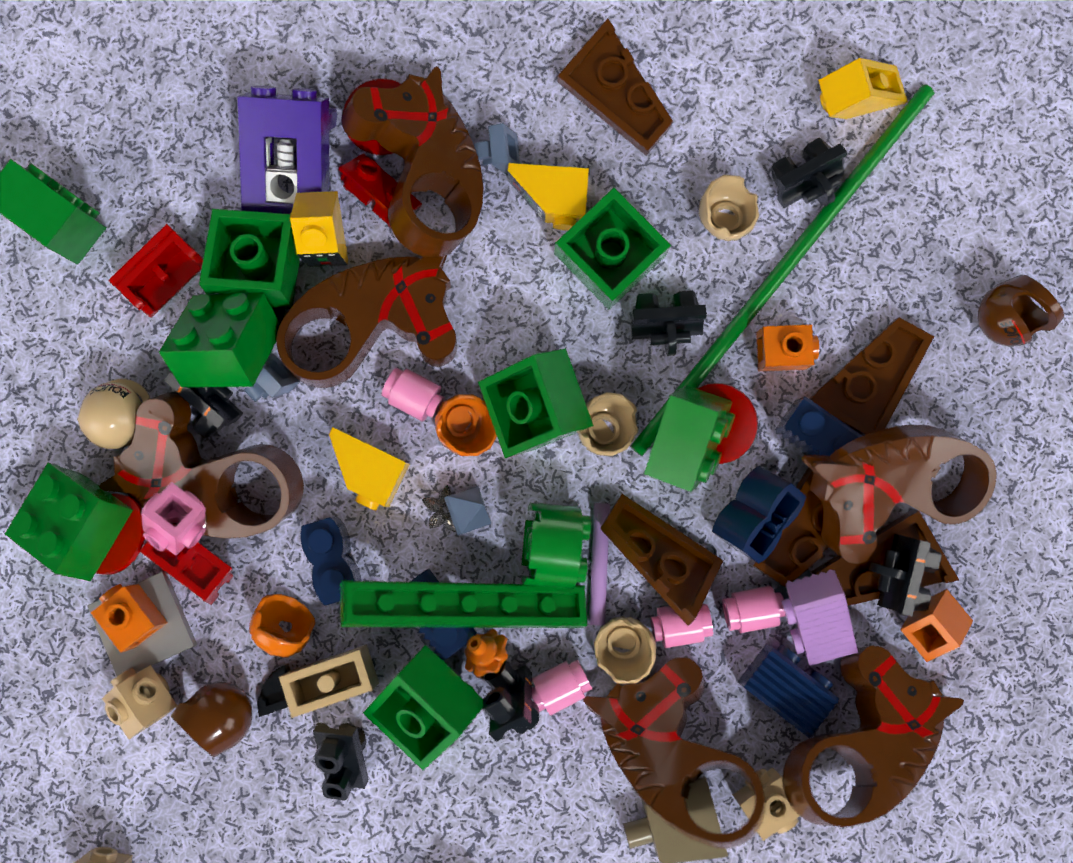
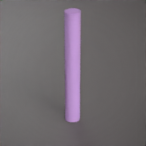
[589,503,610,625]

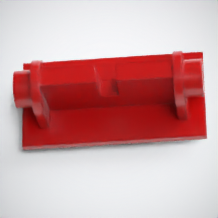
[338,153,423,228]

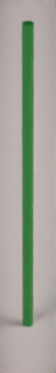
[630,84,935,457]

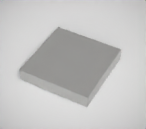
[87,571,197,676]

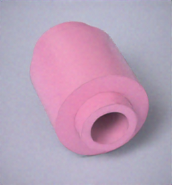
[381,368,445,422]
[722,586,786,633]
[651,604,713,648]
[532,659,592,716]

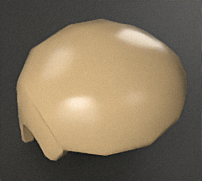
[698,175,759,241]
[578,392,638,456]
[594,616,656,684]

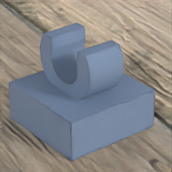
[474,123,520,174]
[244,353,300,402]

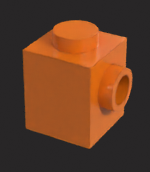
[756,325,819,372]
[91,584,168,653]
[900,589,973,662]

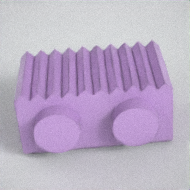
[782,569,858,666]

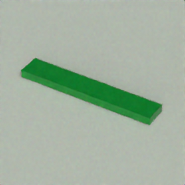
[340,581,587,628]

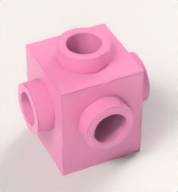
[142,482,206,555]

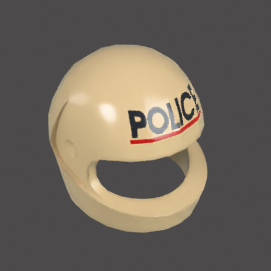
[77,379,150,449]

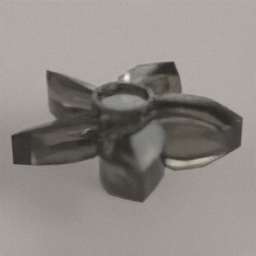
[422,485,457,533]

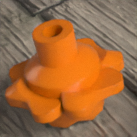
[464,629,508,678]

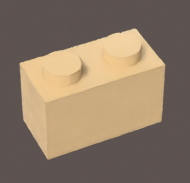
[279,644,379,718]

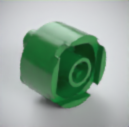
[521,502,591,589]

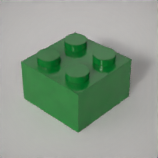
[0,159,107,265]
[554,188,671,310]
[199,209,300,309]
[159,292,280,387]
[478,348,594,458]
[644,385,735,492]
[5,462,133,582]
[363,645,483,771]

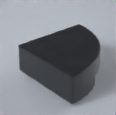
[257,663,290,717]

